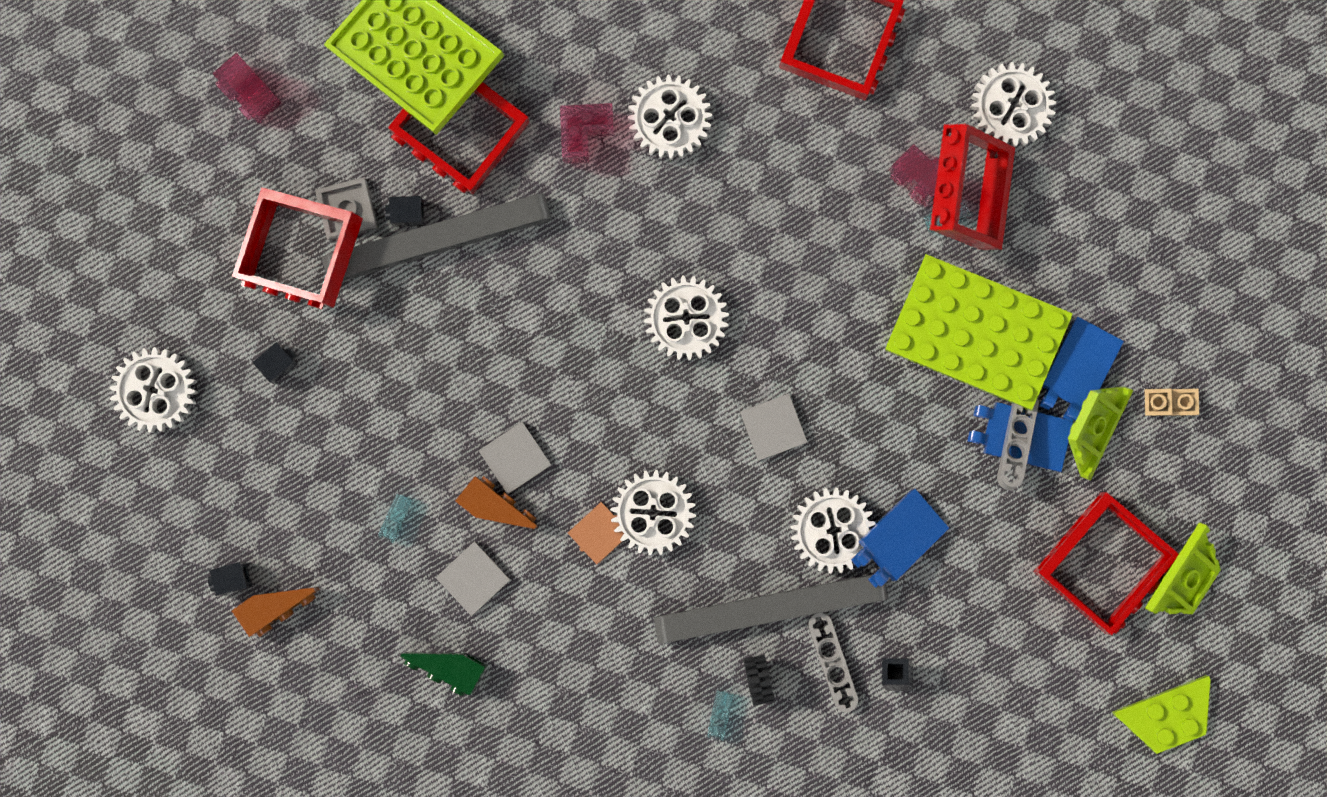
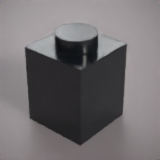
[385,196,425,227]
[252,342,298,384]
[208,561,252,596]
[882,658,913,691]

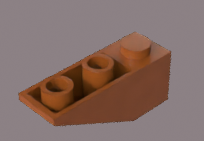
[455,476,538,529]
[232,587,320,638]

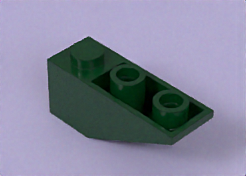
[400,652,488,697]

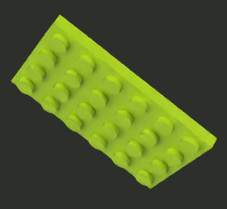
[324,0,505,135]
[885,254,1073,411]

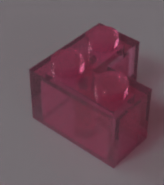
[212,53,281,123]
[560,103,614,164]
[888,144,939,207]

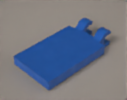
[1040,316,1124,423]
[967,402,1073,472]
[851,489,949,588]

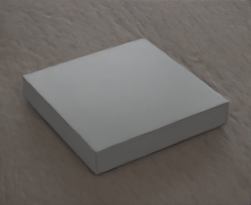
[315,177,379,241]
[740,394,807,461]
[479,422,551,494]
[436,541,511,616]

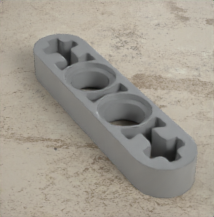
[997,398,1039,490]
[808,613,858,713]

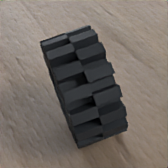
[743,655,775,706]

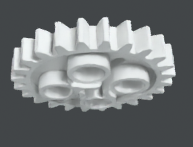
[970,62,1056,147]
[628,75,712,160]
[644,276,729,361]
[109,347,198,433]
[611,470,696,555]
[790,488,876,573]

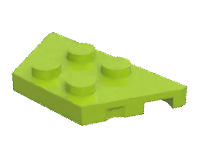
[1068,386,1134,481]
[1145,522,1221,614]
[1112,675,1211,754]

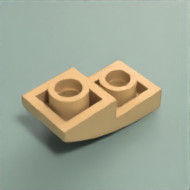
[1145,389,1199,416]

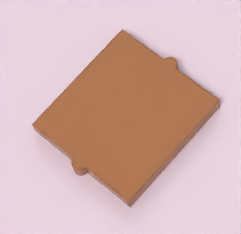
[568,502,624,565]

